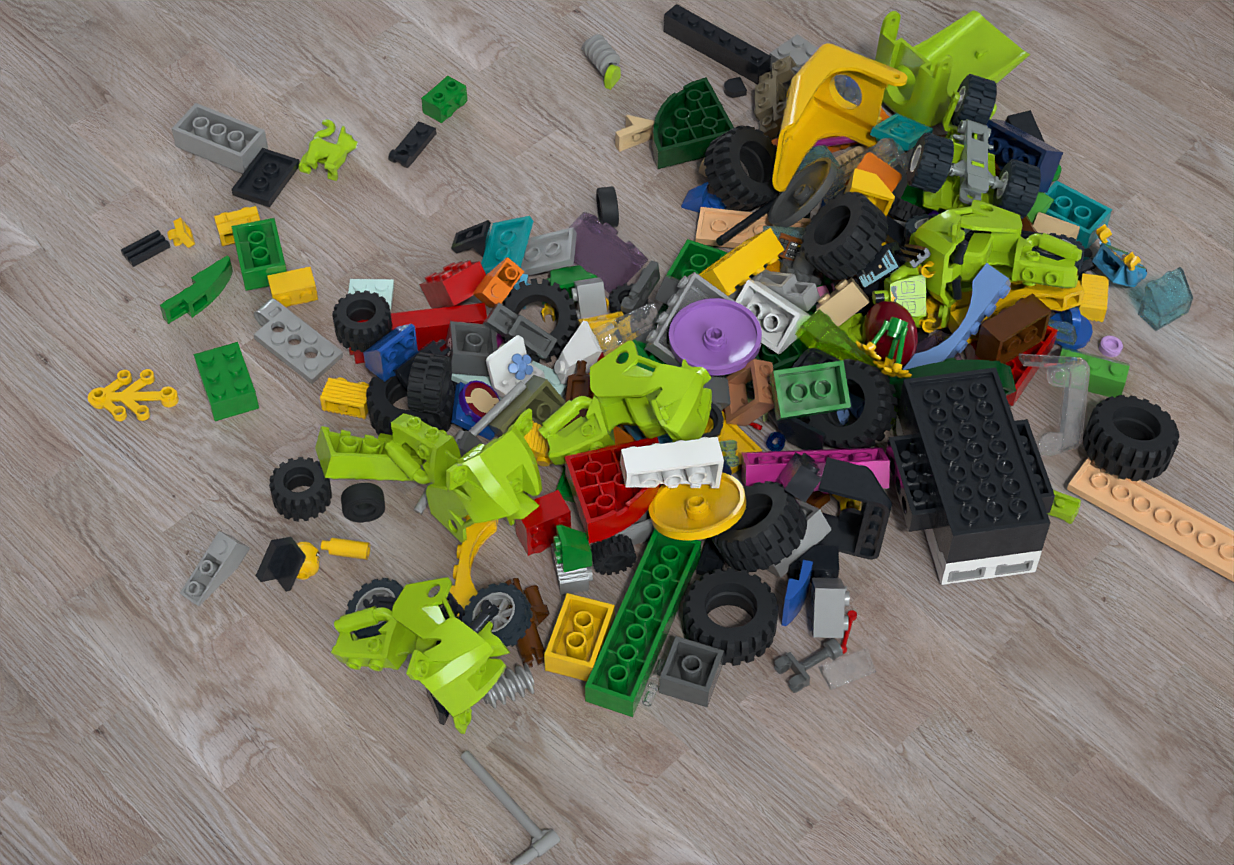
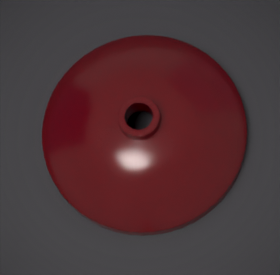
[863,301,918,367]

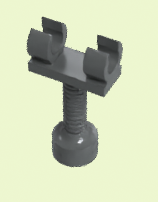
[774,638,843,693]

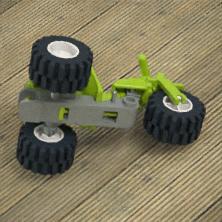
[907,74,1041,220]

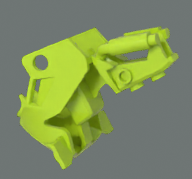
[538,340,712,465]
[384,408,542,543]

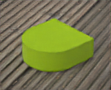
[604,64,621,90]

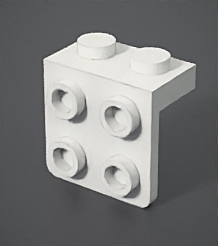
[486,335,545,398]

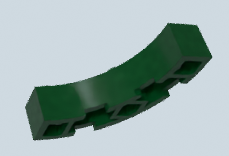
[888,358,1016,407]

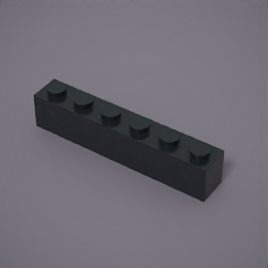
[664,4,771,85]

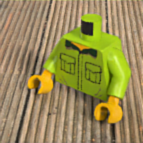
[872,261,937,333]

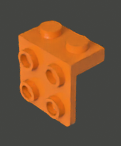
[845,152,902,192]

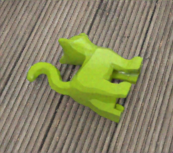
[299,119,358,181]

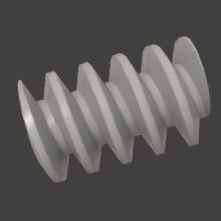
[581,34,620,77]
[483,663,534,709]

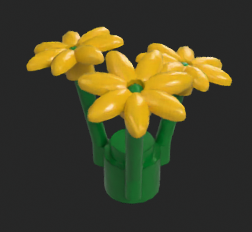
[856,317,912,379]

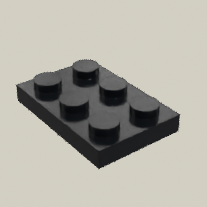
[231,148,300,208]

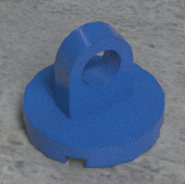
[1048,306,1093,350]

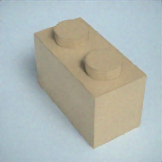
[816,277,869,330]

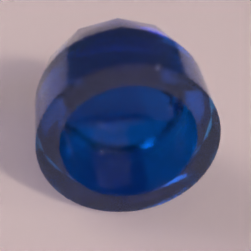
[766,431,786,451]

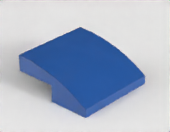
[782,560,813,626]

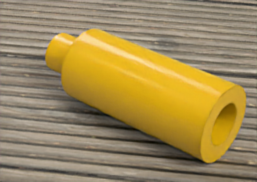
[321,537,371,560]

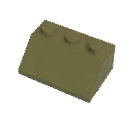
[488,375,566,437]

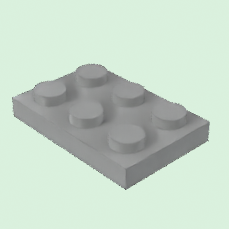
[521,227,577,276]

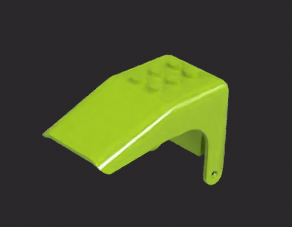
[875,10,1031,128]

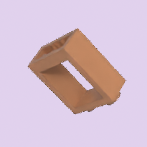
[725,359,774,426]

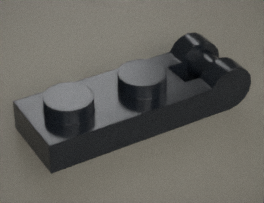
[388,121,437,168]

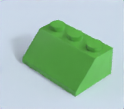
[1053,347,1130,398]

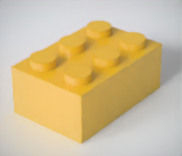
[544,593,615,681]

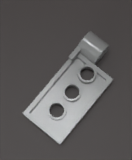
[254,298,343,384]

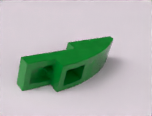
[160,255,233,324]

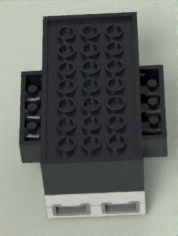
[886,368,1055,585]

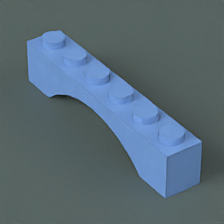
[903,263,1011,370]

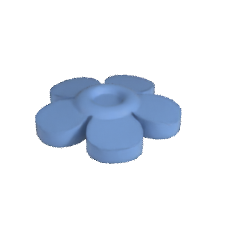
[508,354,533,380]

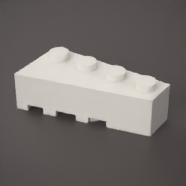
[620,437,724,488]

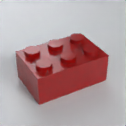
[419,260,486,308]

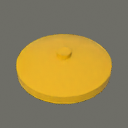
[649,472,746,540]

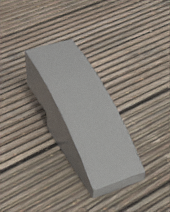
[751,271,820,311]

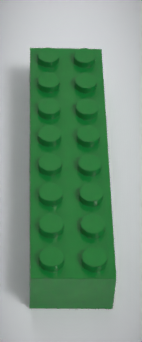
[585,529,701,717]

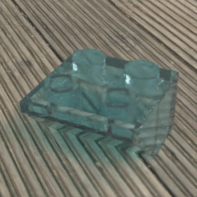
[1138,267,1193,331]

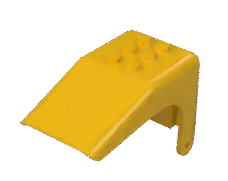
[772,43,907,192]

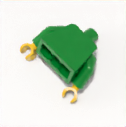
[541,265,609,322]

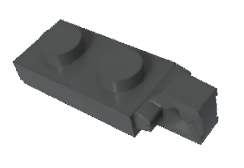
[621,260,660,315]

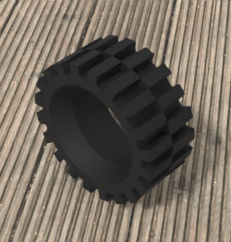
[501,278,579,363]

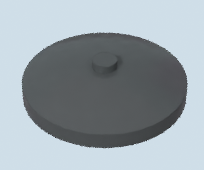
[768,157,837,230]

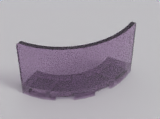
[569,212,648,294]

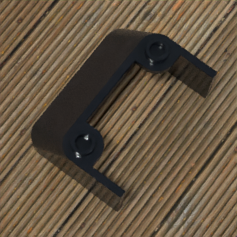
[768,348,865,450]
[816,457,892,560]

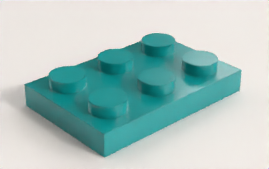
[870,113,933,151]
[481,216,534,275]

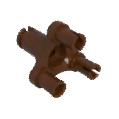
[492,578,550,668]

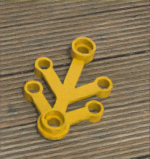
[88,369,179,421]

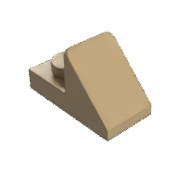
[615,115,654,152]

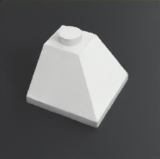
[554,321,602,384]

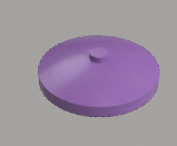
[669,298,762,376]

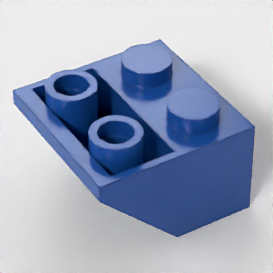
[363,324,418,382]

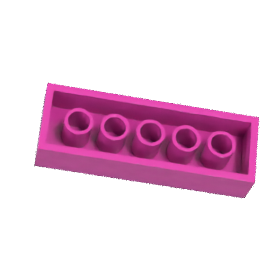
[741,448,890,494]

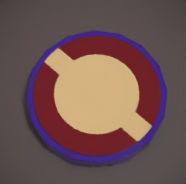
[459,380,500,423]

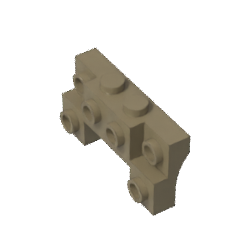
[754,55,796,139]

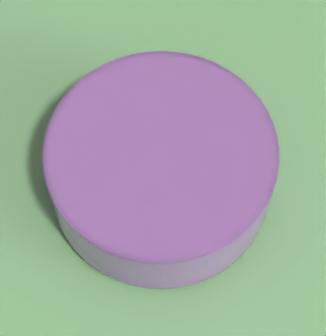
[1099,336,1123,357]

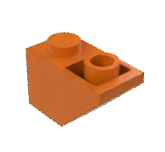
[473,257,525,308]

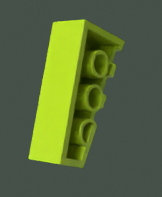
[315,426,422,481]

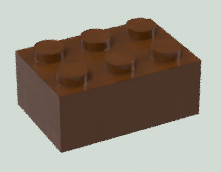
[975,293,1052,364]

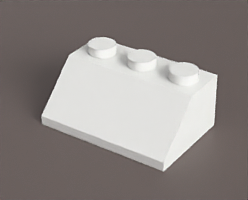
[735,280,811,354]

